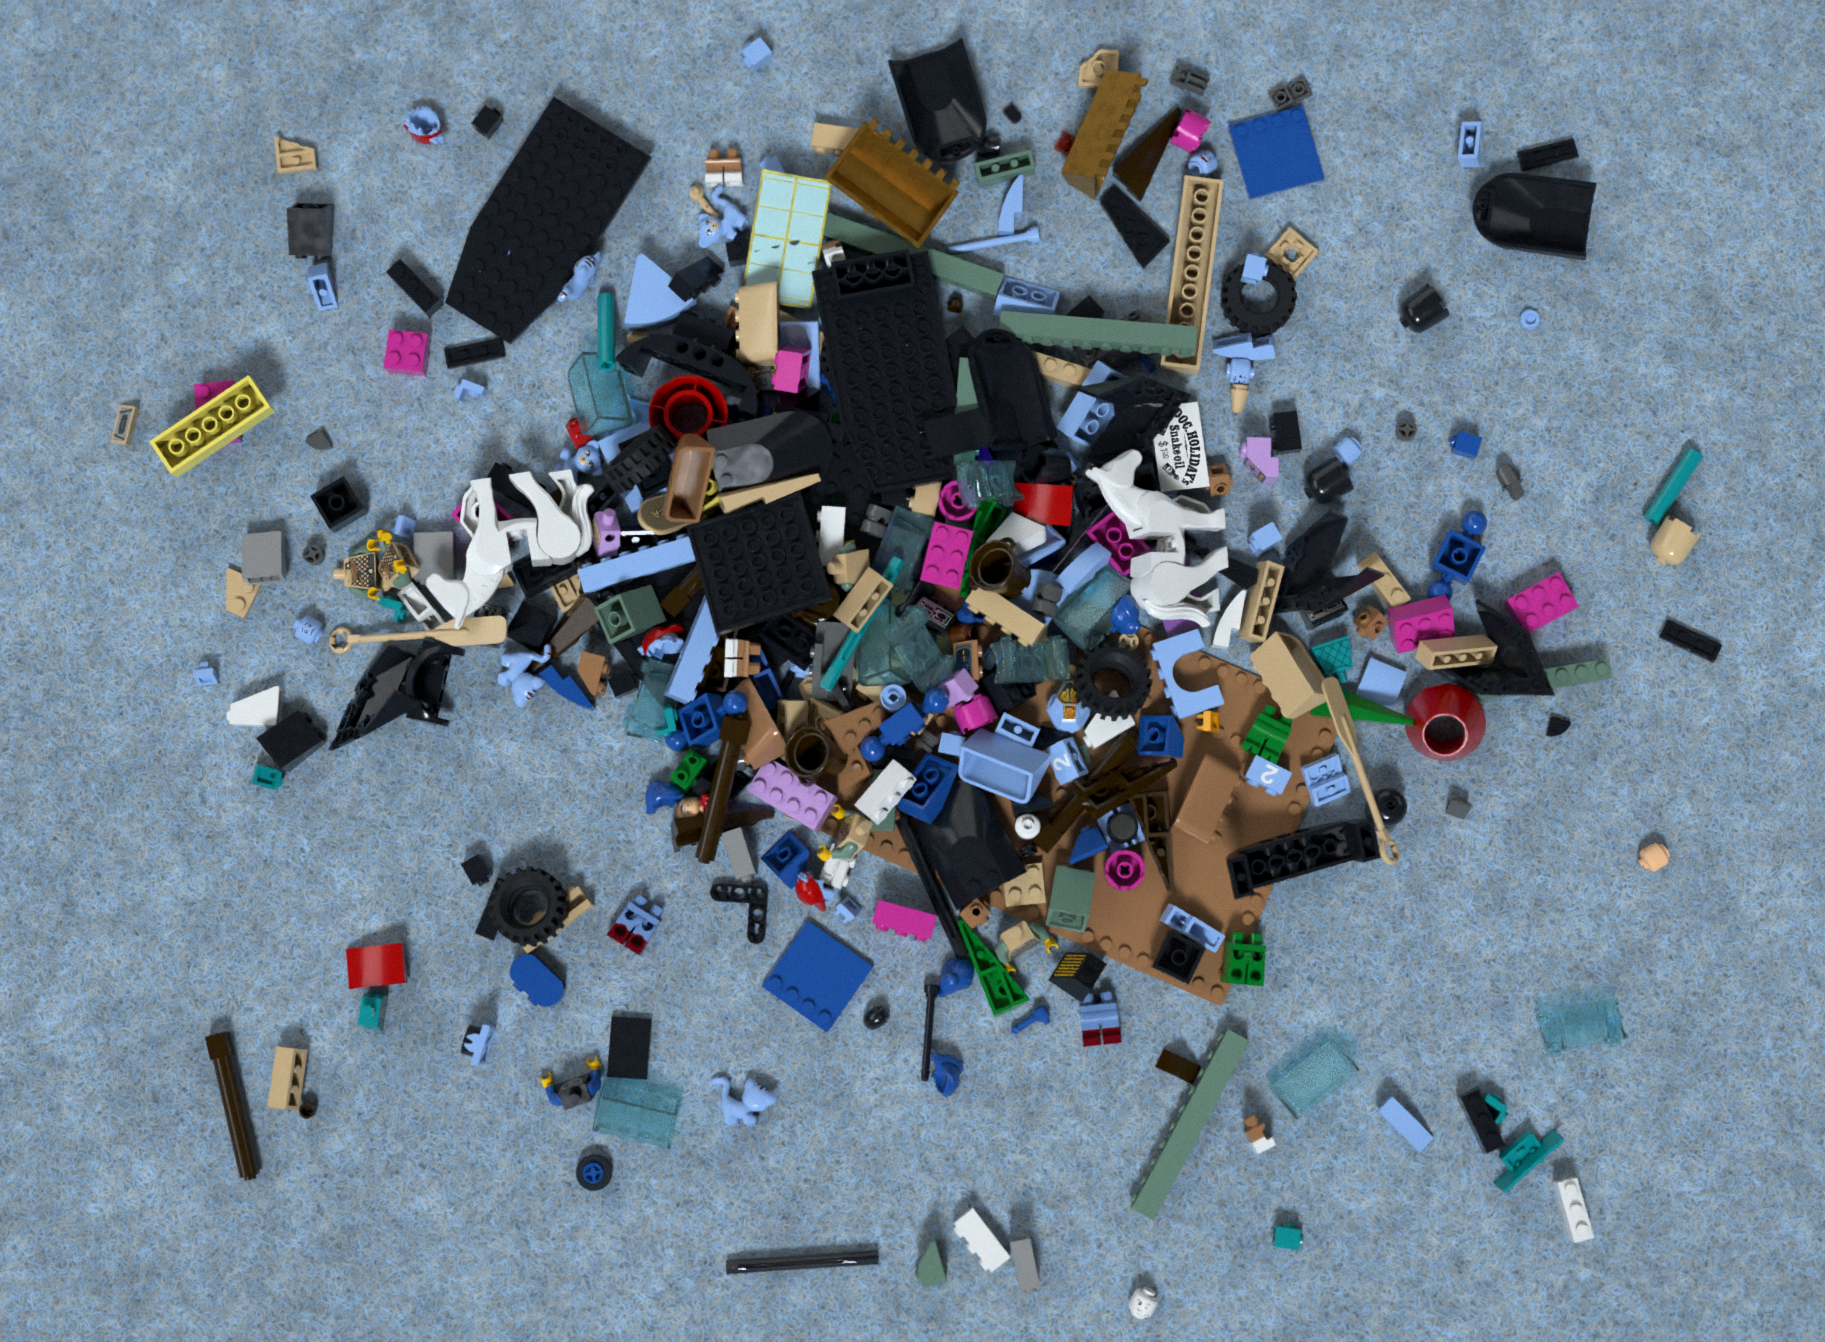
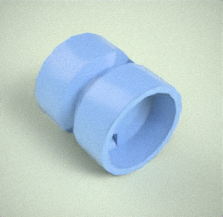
[880,684,907,713]

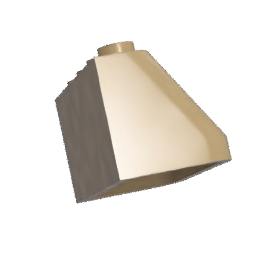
[735,281,780,367]
[1249,631,1326,719]

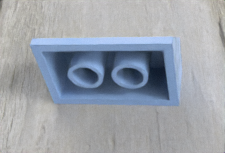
[993,276,1061,317]

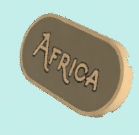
[637,494,707,535]

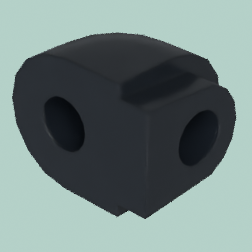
[976,136,1000,158]
[863,1005,890,1030]

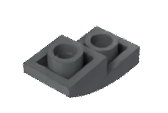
[1268,77,1313,111]

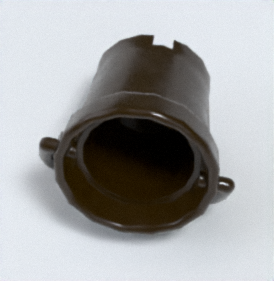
[969,537,1031,598]
[791,569,846,627]
[785,722,848,787]

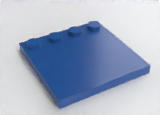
[1228,106,1324,200]
[762,921,873,1033]

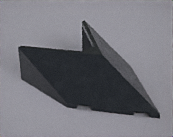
[1077,376,1191,467]
[1272,510,1385,614]
[1433,599,1555,696]
[328,643,423,751]

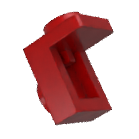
[565,417,594,450]

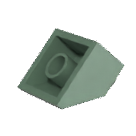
[915,1238,947,1288]

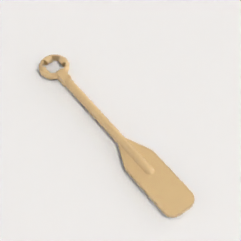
[328,616,508,654]
[1321,677,1399,865]

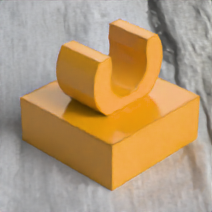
[1197,711,1219,733]

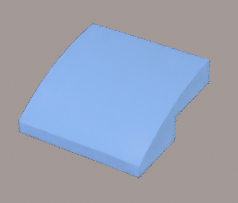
[1355,657,1407,709]
[1300,753,1351,807]

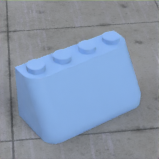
[958,728,1051,804]

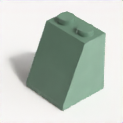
[594,585,667,644]
[1045,865,1096,933]

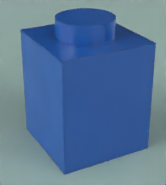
[1449,431,1482,460]

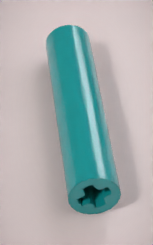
[597,293,615,371]
[1643,448,1703,526]

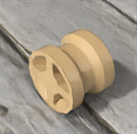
[1118,633,1139,652]

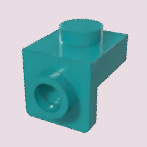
[378,595,407,624]
[654,704,678,736]
[250,765,284,790]
[1482,1093,1509,1125]

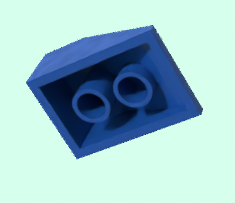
[897,753,959,824]

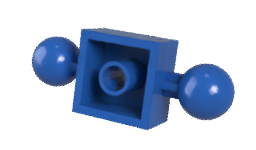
[1427,510,1487,601]
[860,688,949,762]
[665,690,748,752]

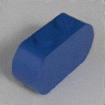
[510,954,566,1007]

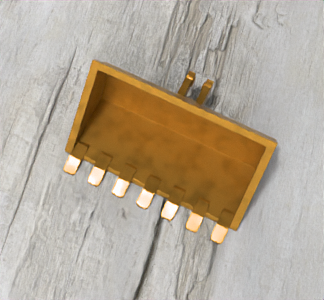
[1061,69,1149,200]
[824,118,960,249]

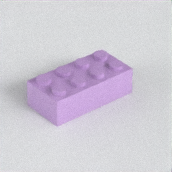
[746,760,838,833]

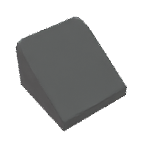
[1446,798,1472,819]

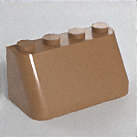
[662,434,715,523]
[728,677,786,770]
[1171,753,1242,844]

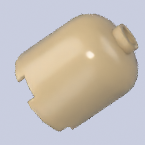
[1650,515,1701,566]

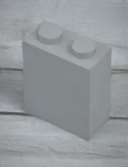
[242,530,286,585]
[413,531,457,585]
[722,827,758,883]
[1009,1235,1040,1294]

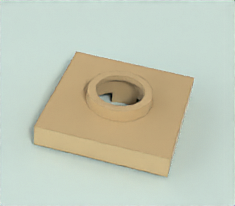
[1264,227,1319,281]

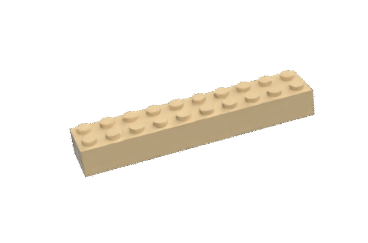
[1159,175,1224,375]

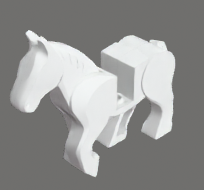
[1085,449,1228,627]
[426,469,594,630]

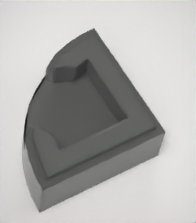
[305,430,333,450]

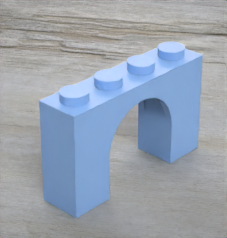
[1150,629,1224,721]

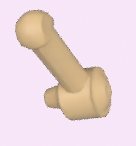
[689,186,719,218]

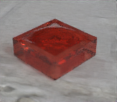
[1054,131,1076,157]

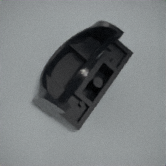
[1074,458,1161,518]
[401,640,465,727]

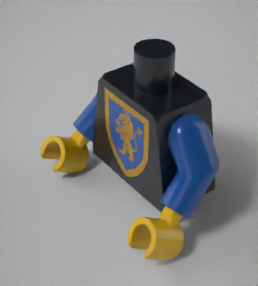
[539,1055,601,1110]

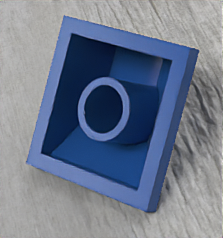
[1137,715,1184,758]
[1068,825,1108,866]
[761,831,809,890]

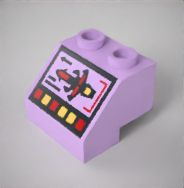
[1239,437,1279,484]

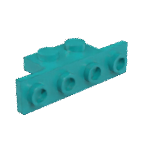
[1493,1130,1564,1193]

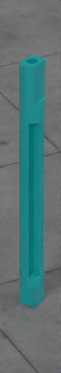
[819,556,905,692]

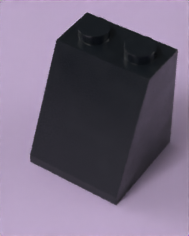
[287,203,334,259]
[256,710,326,772]

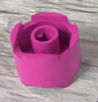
[1169,107,1211,154]
[938,480,979,522]
[952,694,999,735]
[1103,850,1145,891]

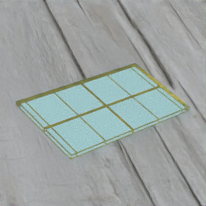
[743,169,832,310]

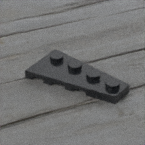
[1100,189,1170,270]

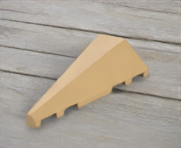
[717,473,821,514]

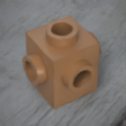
[1205,464,1233,497]
[1352,605,1389,641]
[959,898,990,929]

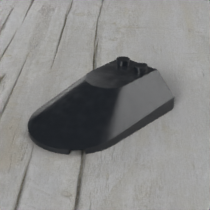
[888,38,987,162]
[1472,173,1597,261]
[968,329,1057,451]
[706,410,834,493]
[915,780,1028,910]

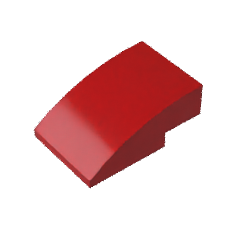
[1013,483,1074,526]
[346,943,408,989]

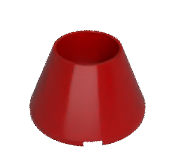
[649,375,728,451]
[1405,683,1486,761]

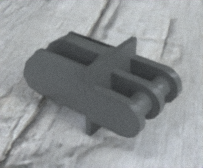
[1170,65,1210,96]
[1496,464,1524,501]

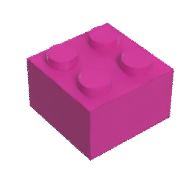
[384,329,431,377]

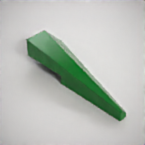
[960,492,1006,598]
[1310,688,1415,726]
[957,919,1030,1017]

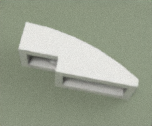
[397,582,446,642]
[1211,590,1246,649]

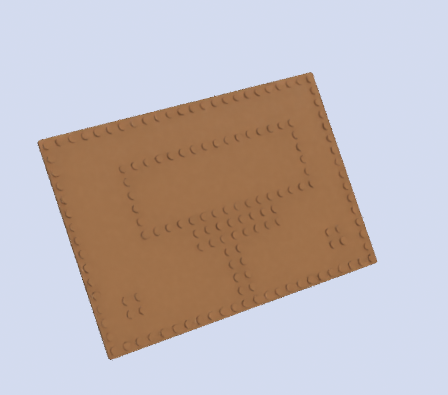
[784,554,1337,1006]

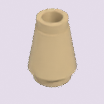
[1230,384,1250,413]

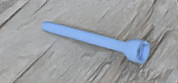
[947,226,1040,254]

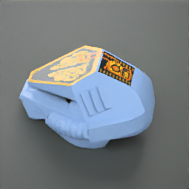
[1046,680,1091,734]

